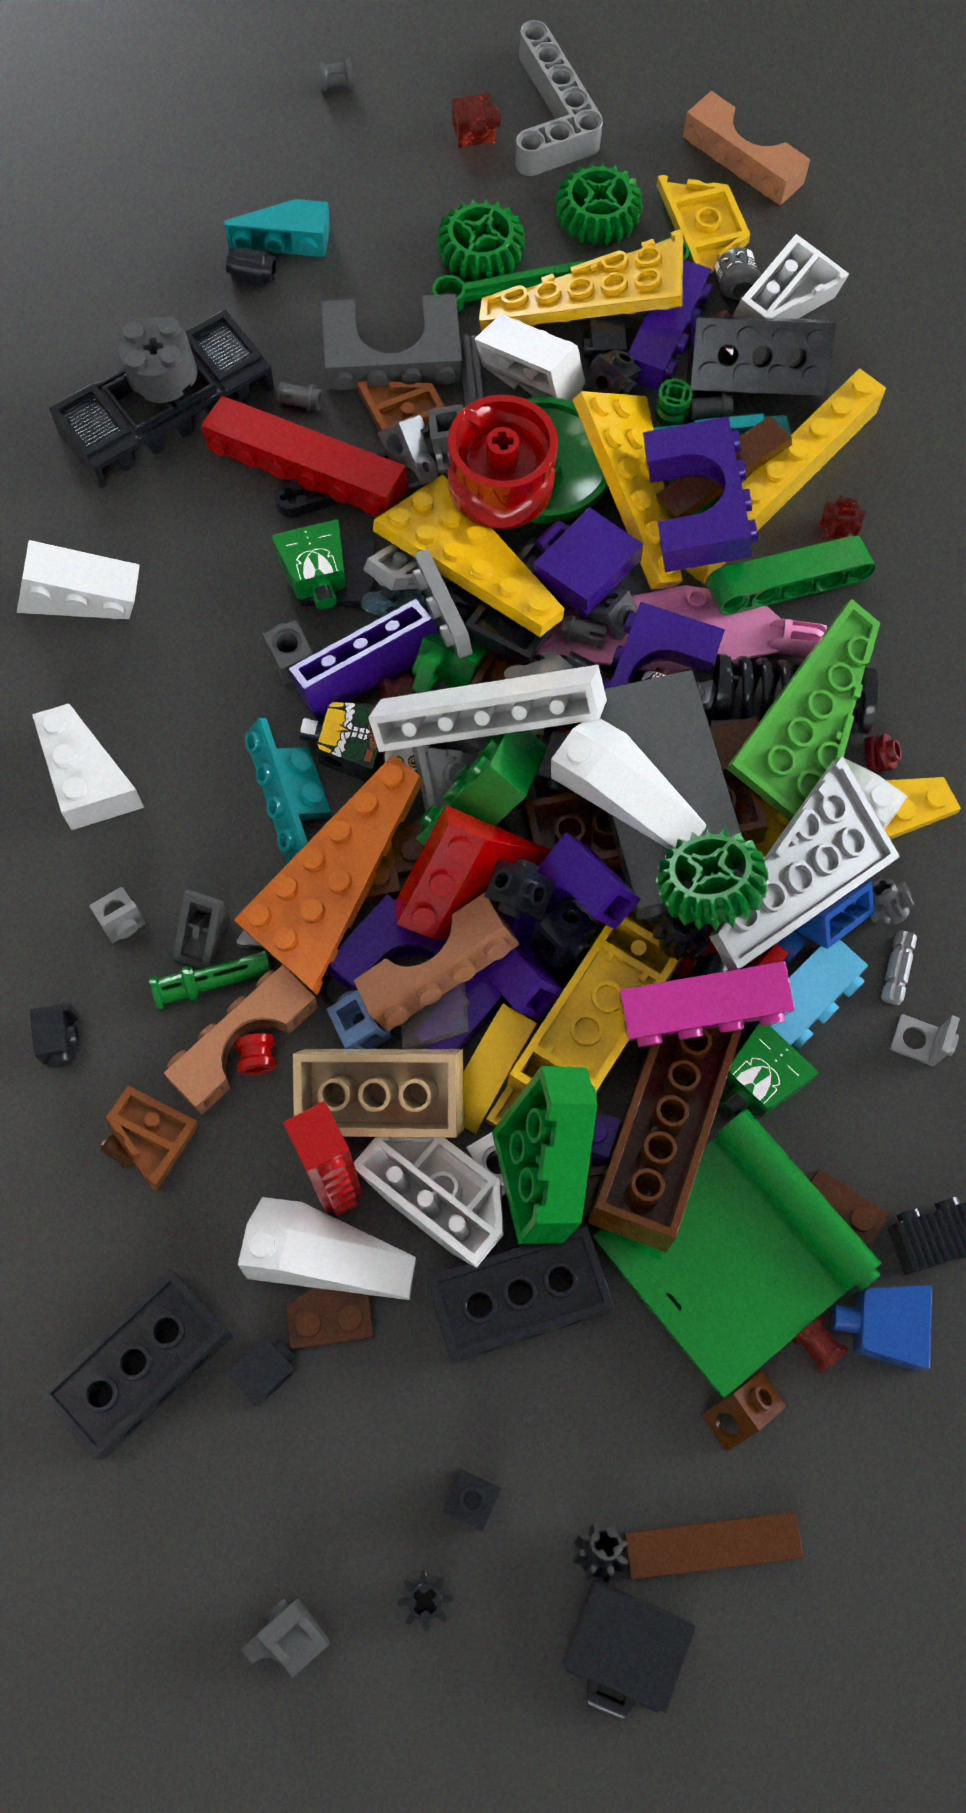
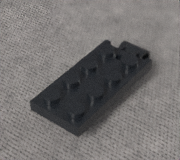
[465,520,571,665]

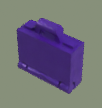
[533,507,643,617]

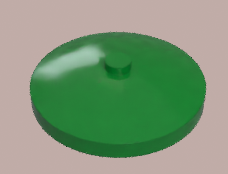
[526,397,608,524]

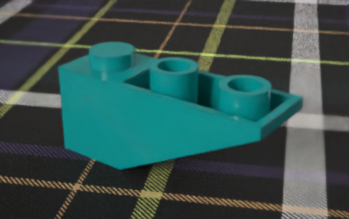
[224,199,330,257]

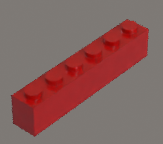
[201,396,408,516]
[283,1101,363,1216]

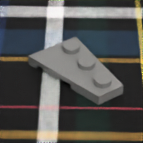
[412,548,473,659]
[412,745,537,811]

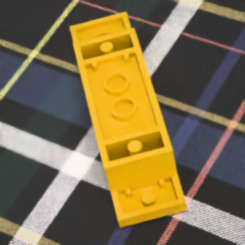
[486,909,683,1128]

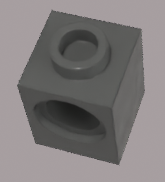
[263,620,314,686]

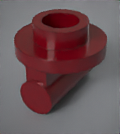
[864,733,902,775]

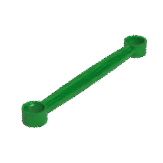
[432,237,689,313]

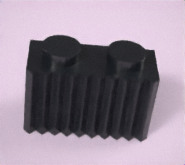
[888,1197,966,1275]

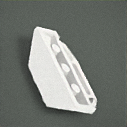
[354,1137,504,1268]

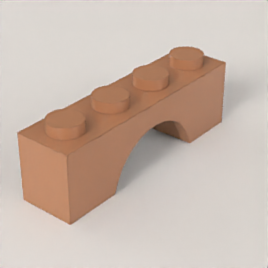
[683,91,811,205]
[354,893,520,1031]
[164,965,318,1116]

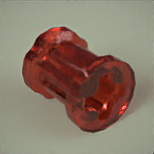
[792,1316,848,1374]

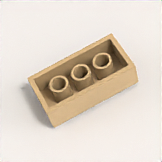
[293,1049,464,1138]

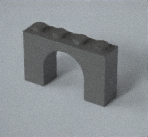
[321,294,462,390]

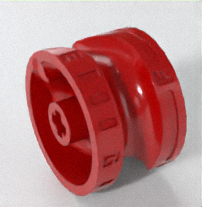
[448,395,558,529]

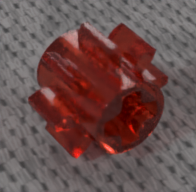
[819,495,866,539]

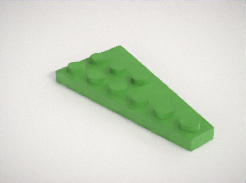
[726,599,880,821]

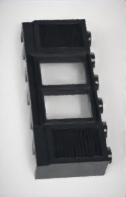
[49,310,274,488]

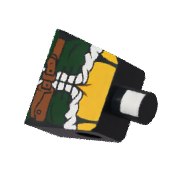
[300,702,383,782]

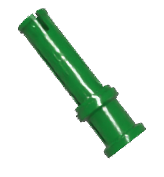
[149,950,270,1010]

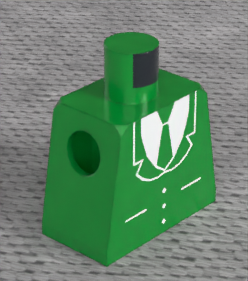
[271,519,346,610]
[719,1023,819,1118]

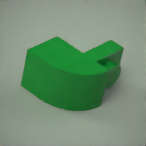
[412,634,488,693]

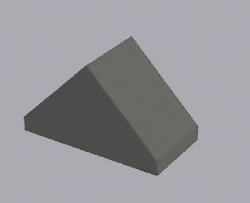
[172,889,231,969]

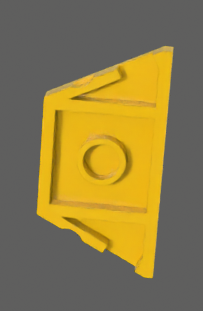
[656,175,751,274]

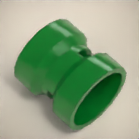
[655,378,692,426]

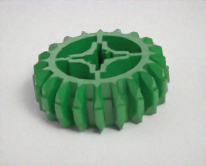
[555,162,643,247]
[437,199,525,281]
[656,828,769,931]

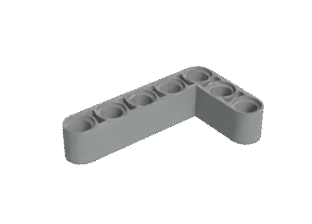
[515,20,603,176]

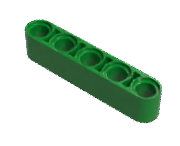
[706,536,876,615]

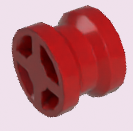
[234,1033,277,1075]

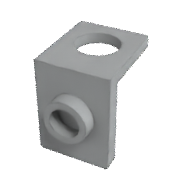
[89,887,146,944]
[889,1014,960,1067]

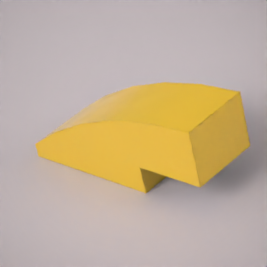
[463,1004,537,1135]

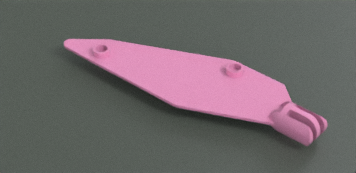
[536,585,827,673]

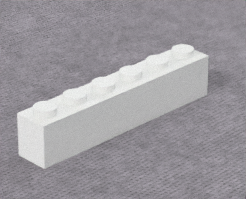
[368,665,607,752]

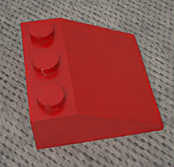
[394,805,551,941]

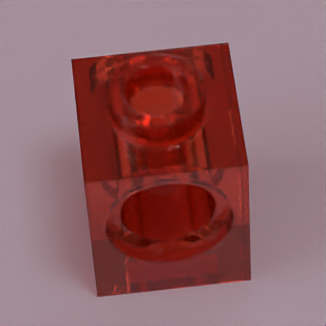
[451,93,500,148]

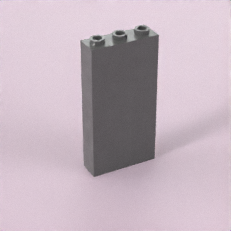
[600,670,743,922]

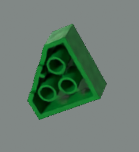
[416,730,547,846]
[492,1066,597,1244]

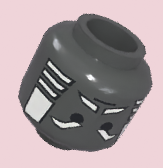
[715,247,761,300]

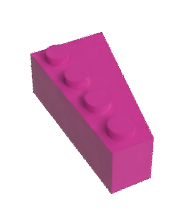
[619,961,795,1047]

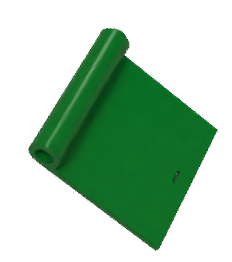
[592,1109,881,1399]

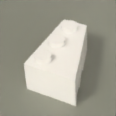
[733,234,849,319]
[475,314,585,402]
[17,540,140,619]
[32,703,144,830]

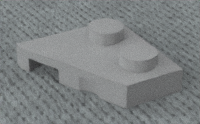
[363,544,452,590]

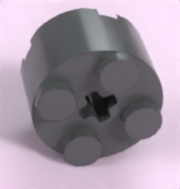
[118,317,197,403]

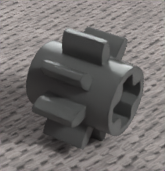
[869,878,914,925]

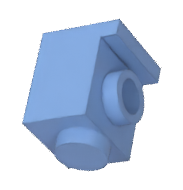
[326,989,393,1049]

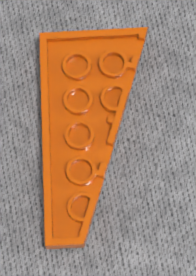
[234,754,423,995]

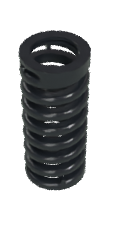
[709,654,879,734]

